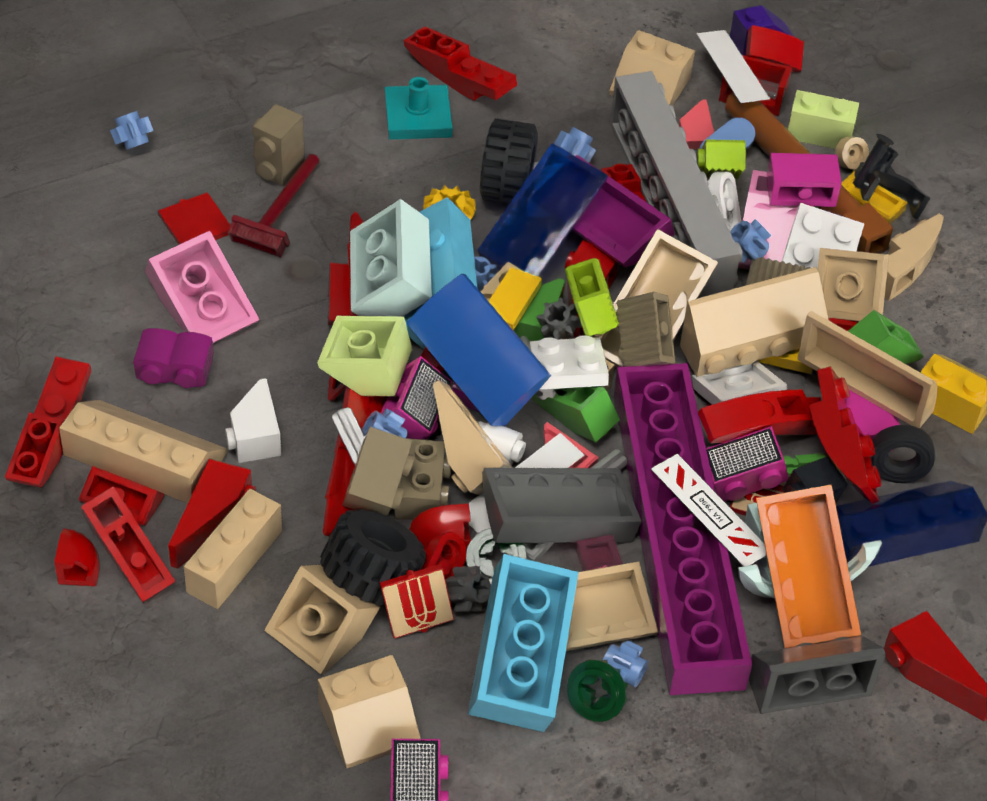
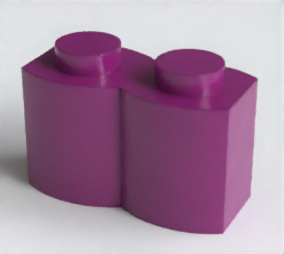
[133,328,214,388]

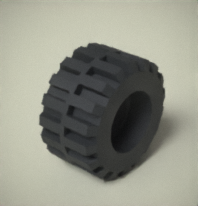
[480,118,538,206]
[320,509,426,605]

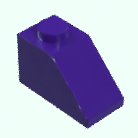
[730,5,794,56]

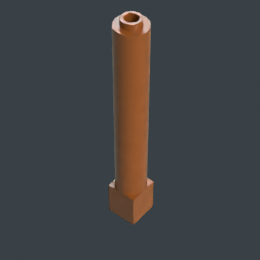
[725,92,893,254]

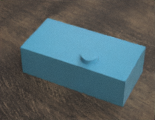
[402,197,477,350]
[468,554,579,732]

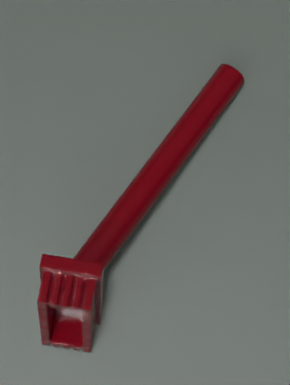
[227,154,319,258]

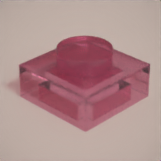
[576,535,623,571]

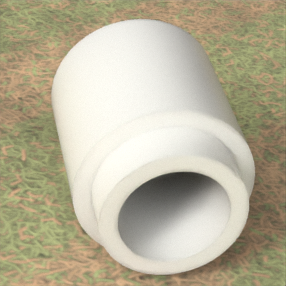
[479,421,526,465]

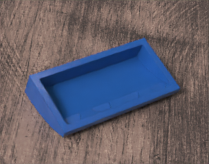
[406,274,552,426]

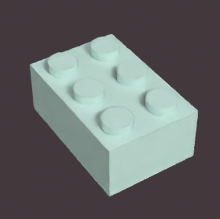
[350,199,432,317]

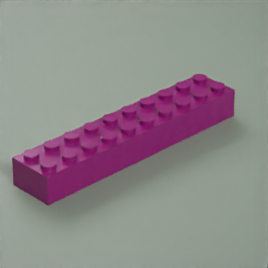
[614,363,752,695]

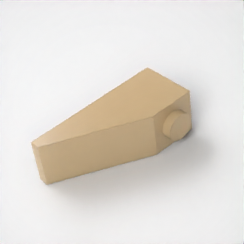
[433,380,513,495]

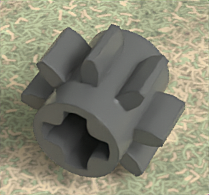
[537,298,582,340]
[445,566,491,612]

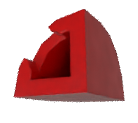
[409,503,472,556]
[54,528,100,586]

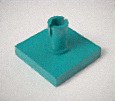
[384,77,453,140]

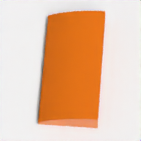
[756,485,861,649]

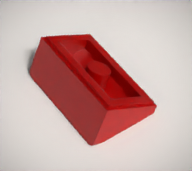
[78,466,165,526]

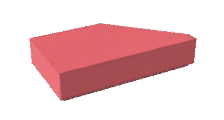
[679,100,714,149]

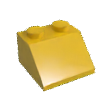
[920,354,987,434]

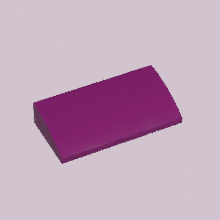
[531,155,675,268]

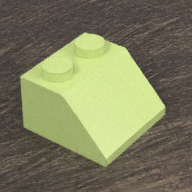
[788,90,859,149]
[317,316,412,396]

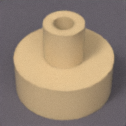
[835,136,869,169]

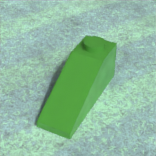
[531,386,620,442]

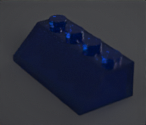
[836,481,987,567]

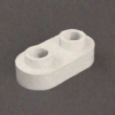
[708,172,741,230]

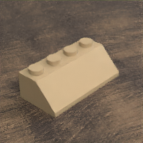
[680,267,828,377]
[59,400,227,503]

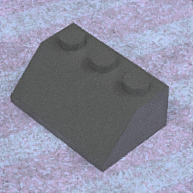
[749,636,885,714]

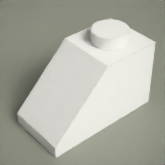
[225,379,281,463]

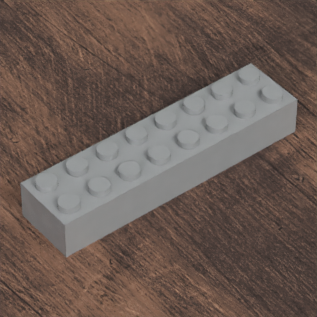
[610,71,742,298]

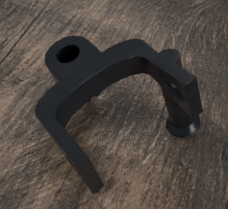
[853,134,931,219]

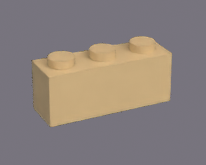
[184,489,282,610]

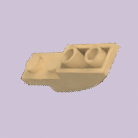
[885,213,944,301]

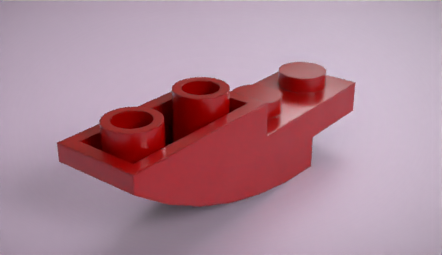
[403,26,517,101]
[5,356,92,488]
[809,366,881,504]
[698,389,821,443]

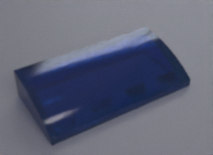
[477,143,608,277]

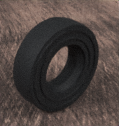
[871,425,935,483]

